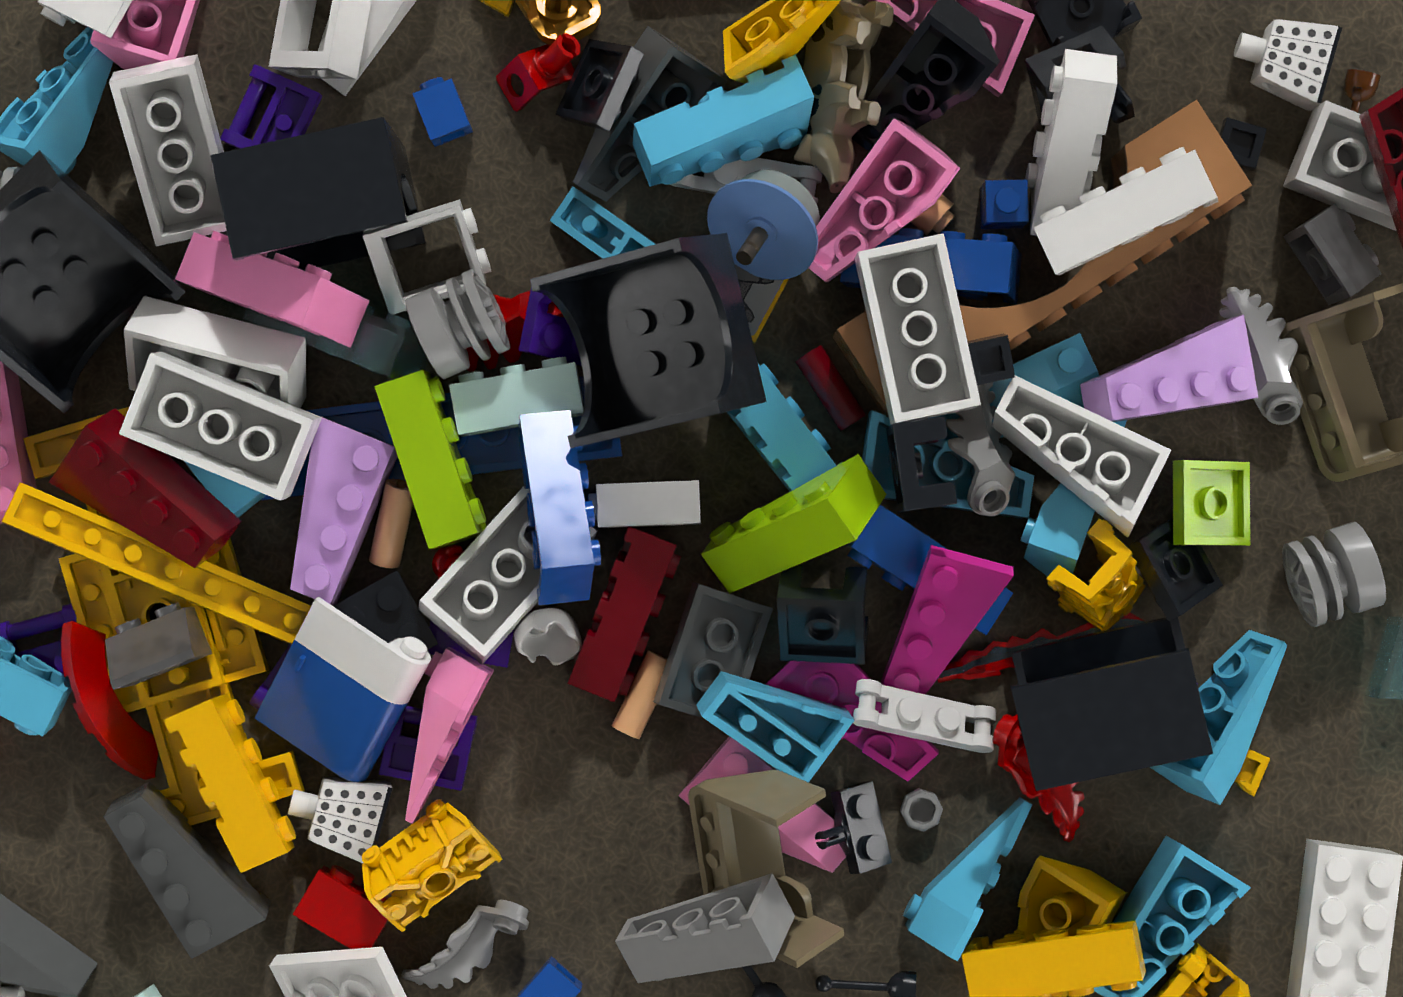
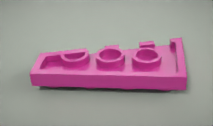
[881,545,1014,695]
[765,661,939,782]

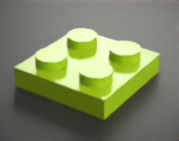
[1173,460,1250,546]

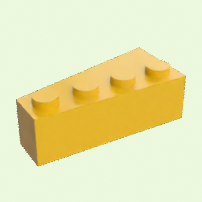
[163,693,296,873]
[961,920,1146,997]

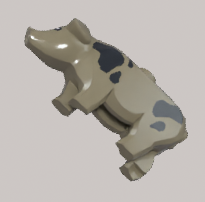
[794,0,894,193]

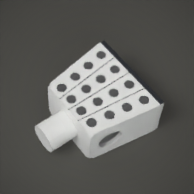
[1234,19,1342,111]
[287,777,392,863]

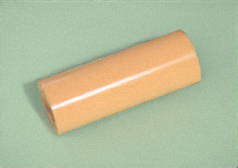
[369,479,413,568]
[611,651,667,739]

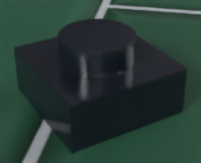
[1219,117,1267,171]
[967,333,1015,386]

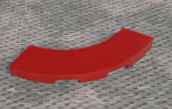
[61,621,158,780]

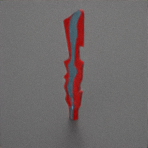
[936,612,1145,684]

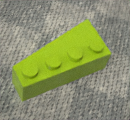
[374,370,487,549]
[701,454,887,594]

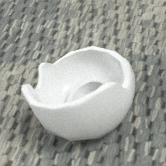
[514,608,582,666]

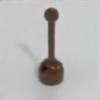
[1344,69,1381,113]

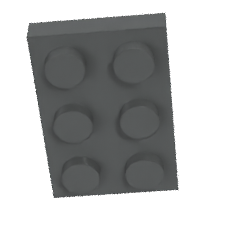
[653,582,773,718]

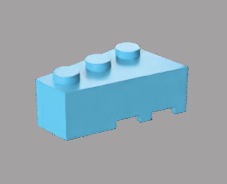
[696,671,855,782]

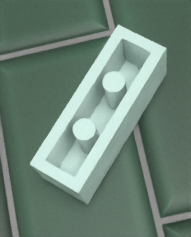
[449,357,584,437]

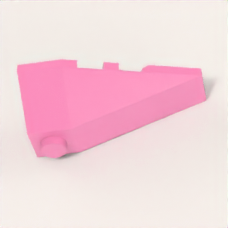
[405,647,494,824]

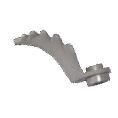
[1219,287,1303,425]
[946,382,1015,516]
[401,900,529,989]

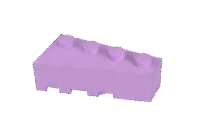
[1080,315,1258,422]
[290,416,398,605]

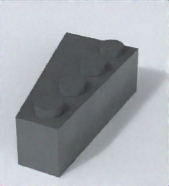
[104,781,271,959]

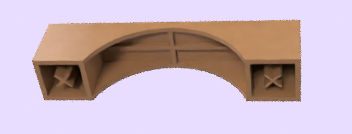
[833,100,1252,417]

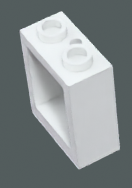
[268,0,371,79]
[363,199,492,316]
[589,480,701,528]

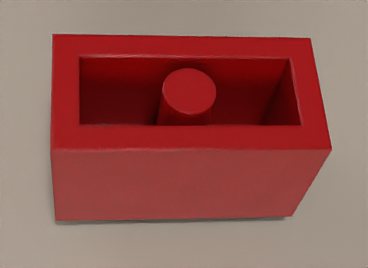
[292,865,390,949]

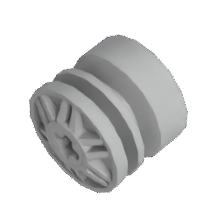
[405,268,510,380]
[1282,522,1386,627]

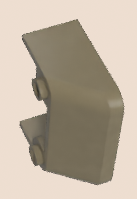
[1279,283,1403,482]
[688,769,844,968]

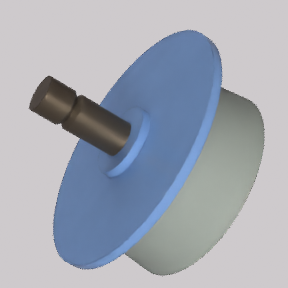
[707,170,820,280]

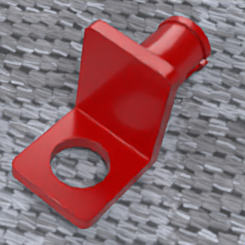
[496,33,580,112]

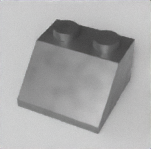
[1283,204,1381,305]
[105,602,213,690]

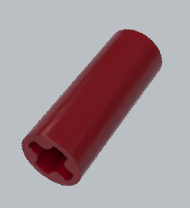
[796,345,866,432]

